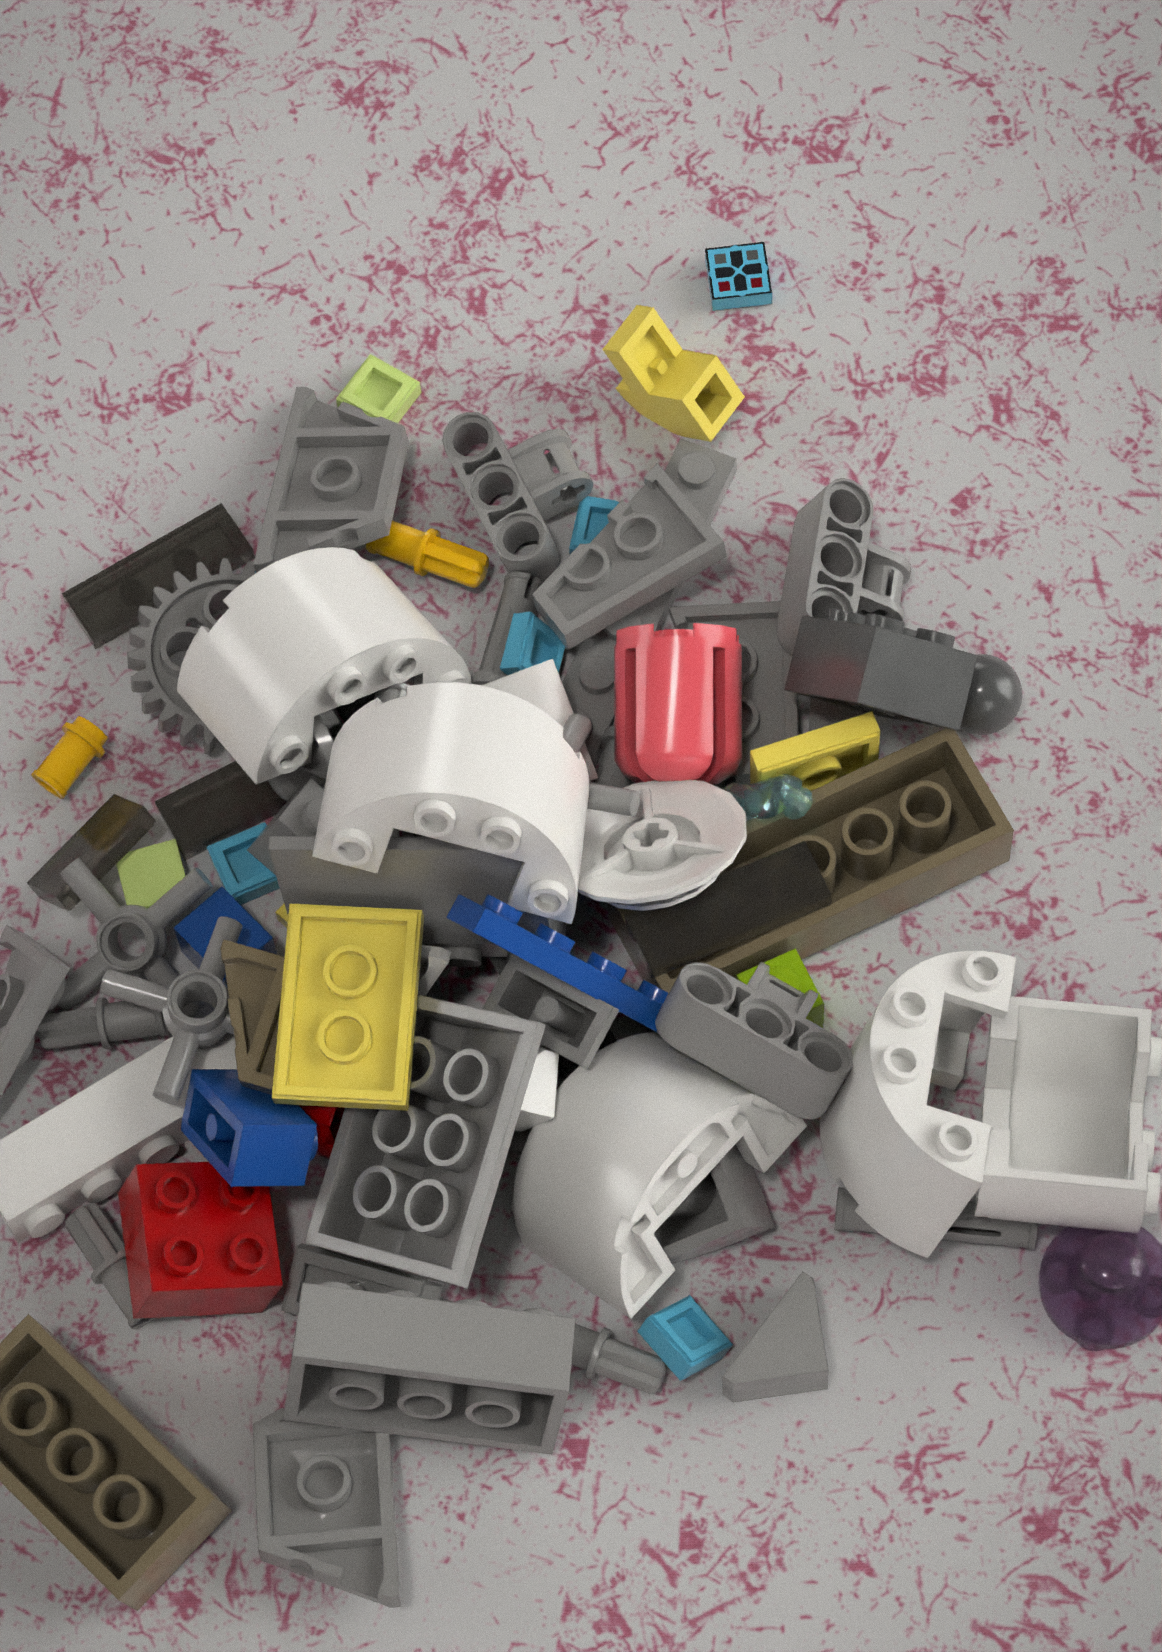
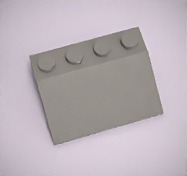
[268,836,566,967]
[304,995,546,1288]

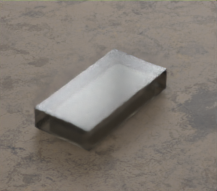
[155,761,288,861]
[27,794,156,911]

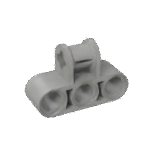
[442,412,593,585]
[777,478,911,656]
[655,962,853,1120]

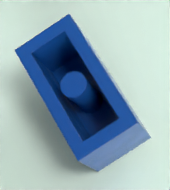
[180,1069,318,1187]

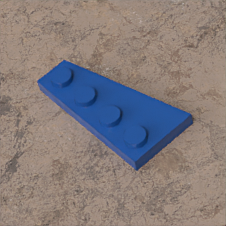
[446,894,668,1033]

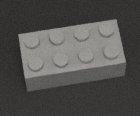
[283,1281,576,1455]

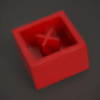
[118,1162,283,1319]

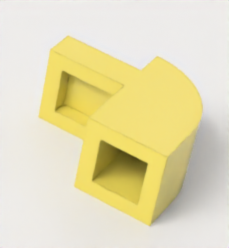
[602,305,745,442]

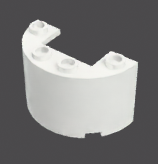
[177,547,472,785]
[312,682,590,924]
[819,951,1016,1258]
[974,996,1162,1233]
[511,1033,807,1319]

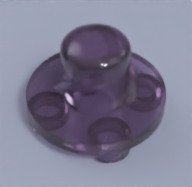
[1038,1226,1162,1351]

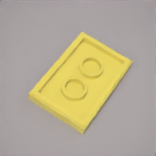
[272,904,424,1111]

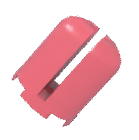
[614,623,742,785]

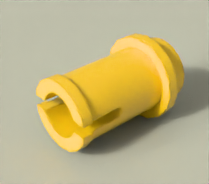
[31,716,108,799]

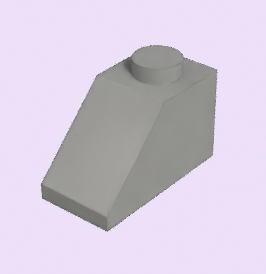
[482,954,619,1069]

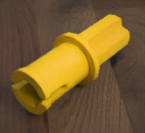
[366,520,489,588]

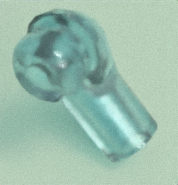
[724,773,813,820]

